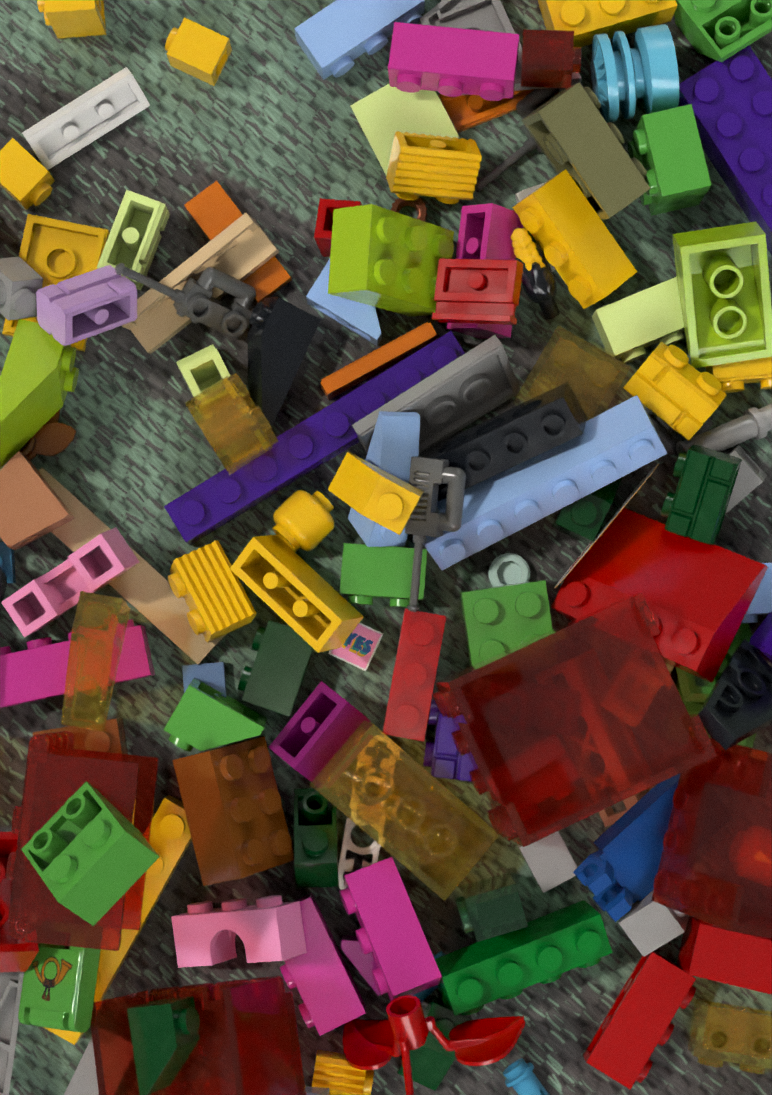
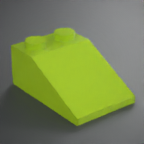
[672,221,772,368]
[0,319,79,469]

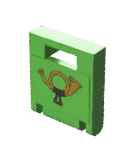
[18,920,104,1033]

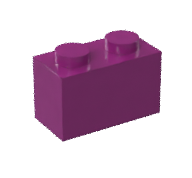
[268,681,371,787]

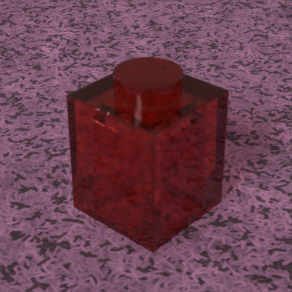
[521,29,582,88]

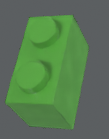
[340,543,427,608]

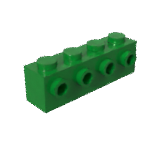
[435,900,612,1016]

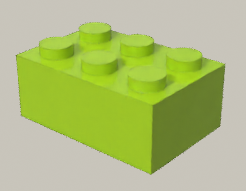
[328,204,454,316]

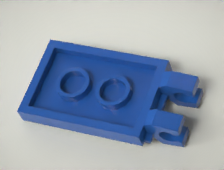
[573,757,732,922]

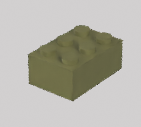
[521,82,651,220]

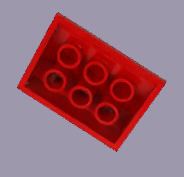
[551,508,768,683]

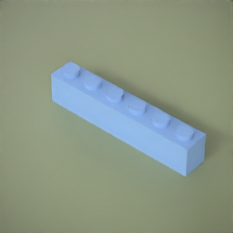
[423,395,668,570]

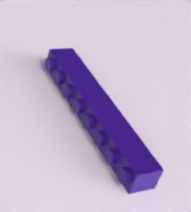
[164,331,465,545]

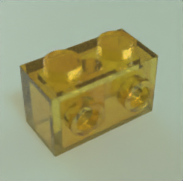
[688,999,772,1074]

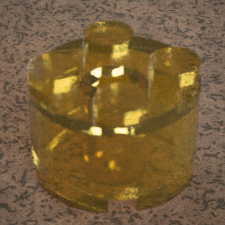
[184,373,279,475]

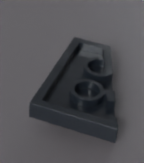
[696,639,772,750]

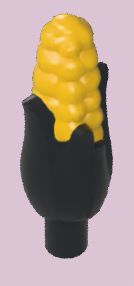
[511,228,560,319]

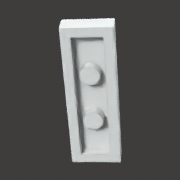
[22,67,150,170]

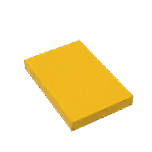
[2,214,110,352]

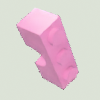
[1,527,139,638]
[171,895,307,968]

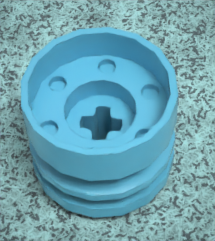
[590,24,679,123]

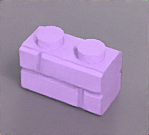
[36,265,137,346]

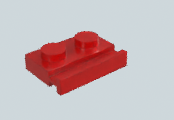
[432,258,524,325]

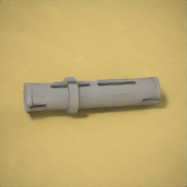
[676,403,772,454]

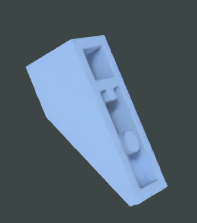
[348,411,421,547]

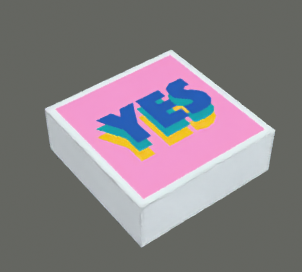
[328,623,383,671]

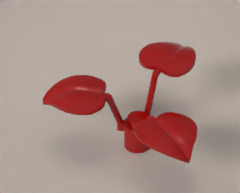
[342,995,525,1095]

